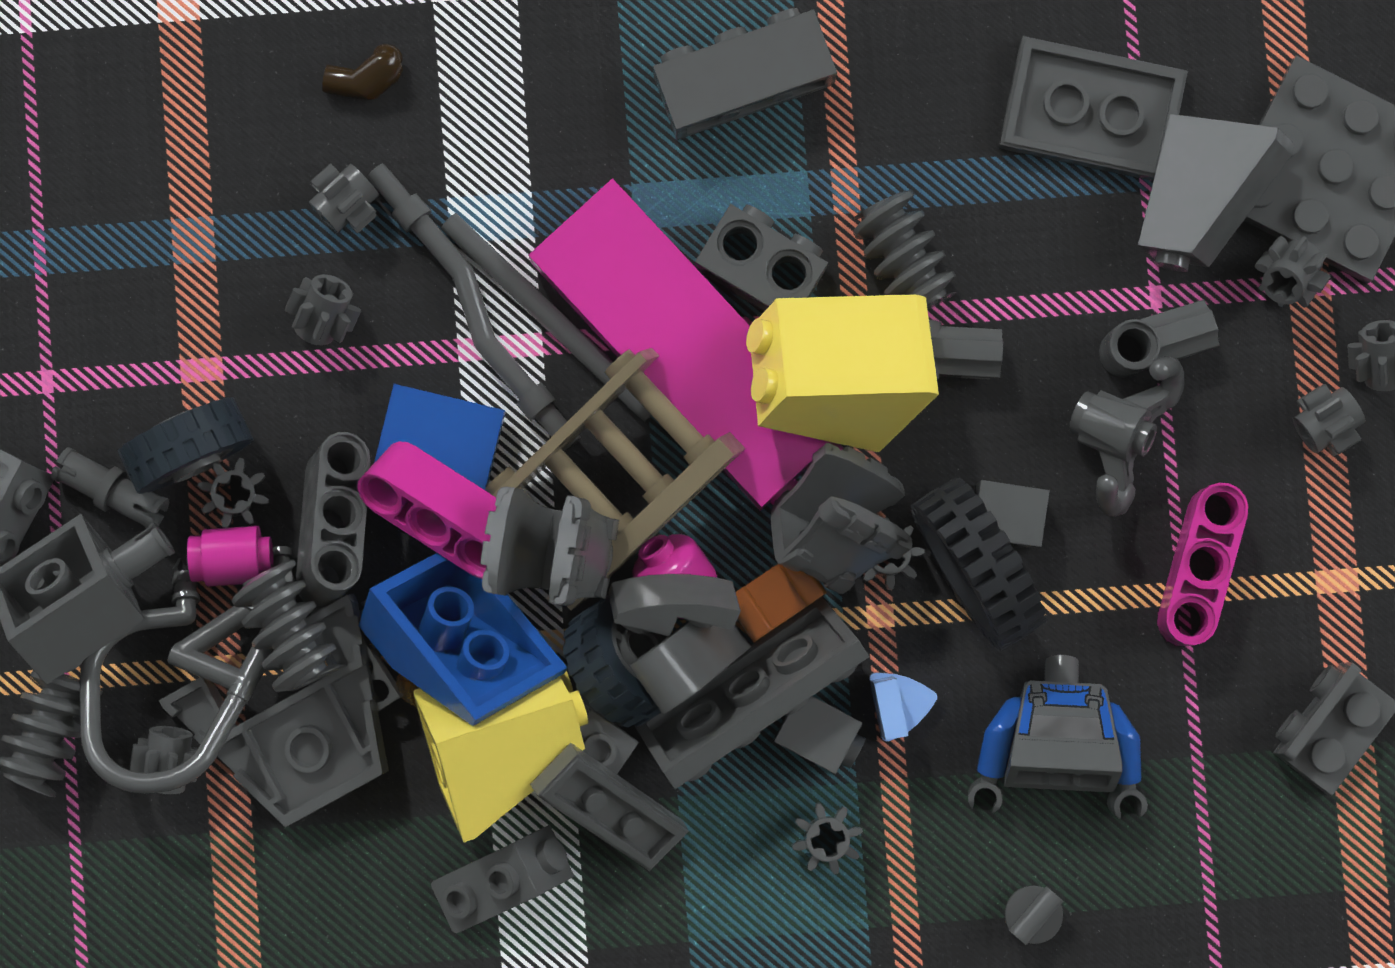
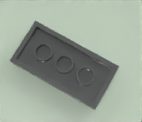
[634,597,869,789]

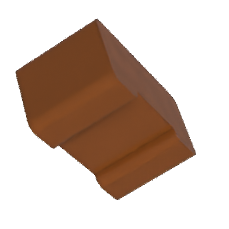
[736,564,827,643]

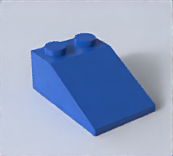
[358,553,567,726]

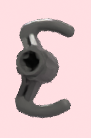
[1069,356,1185,517]

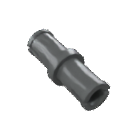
[51,447,170,529]

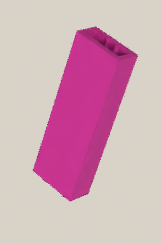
[528,178,844,511]

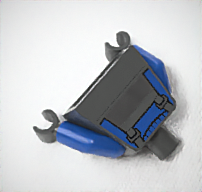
[968,655,1148,819]

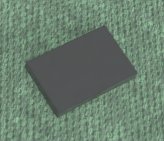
[998,36,1188,181]

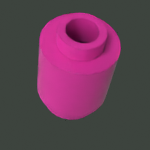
[187,526,274,587]

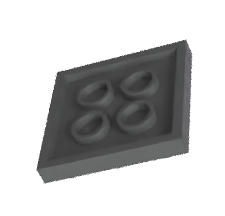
[1244,55,1395,284]

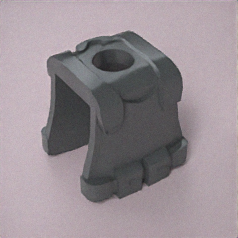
[771,443,912,594]
[480,486,619,606]

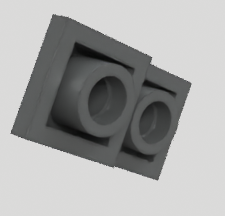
[608,574,741,636]

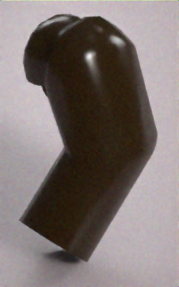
[322,44,403,100]

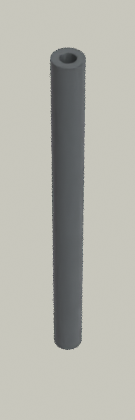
[441,213,652,423]

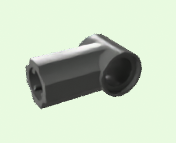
[1099,300,1219,378]
[929,319,1003,380]

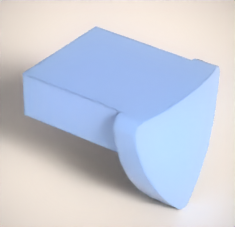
[869,673,937,742]

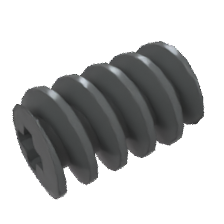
[853,190,957,310]
[231,560,345,692]
[0,671,103,798]

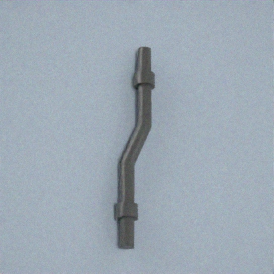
[367,163,582,452]

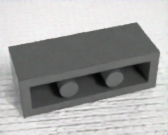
[653,8,837,140]

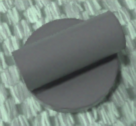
[1005,885,1064,945]

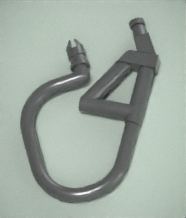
[80,546,296,794]

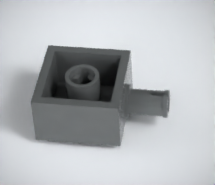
[0,514,175,684]

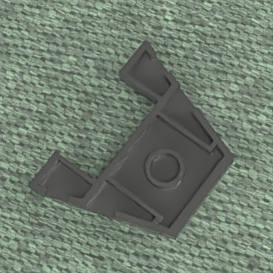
[159,593,389,827]

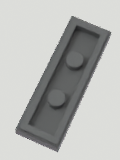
[530,743,689,871]

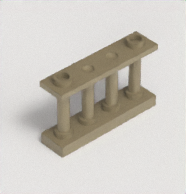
[485,348,746,610]

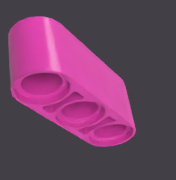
[357,441,496,579]
[1157,483,1248,646]

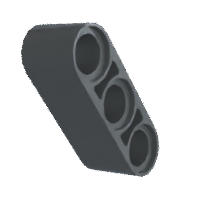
[296,432,370,607]
[629,621,751,714]

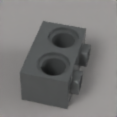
[695,204,828,312]

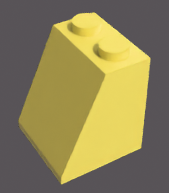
[746,294,939,452]
[413,671,589,842]

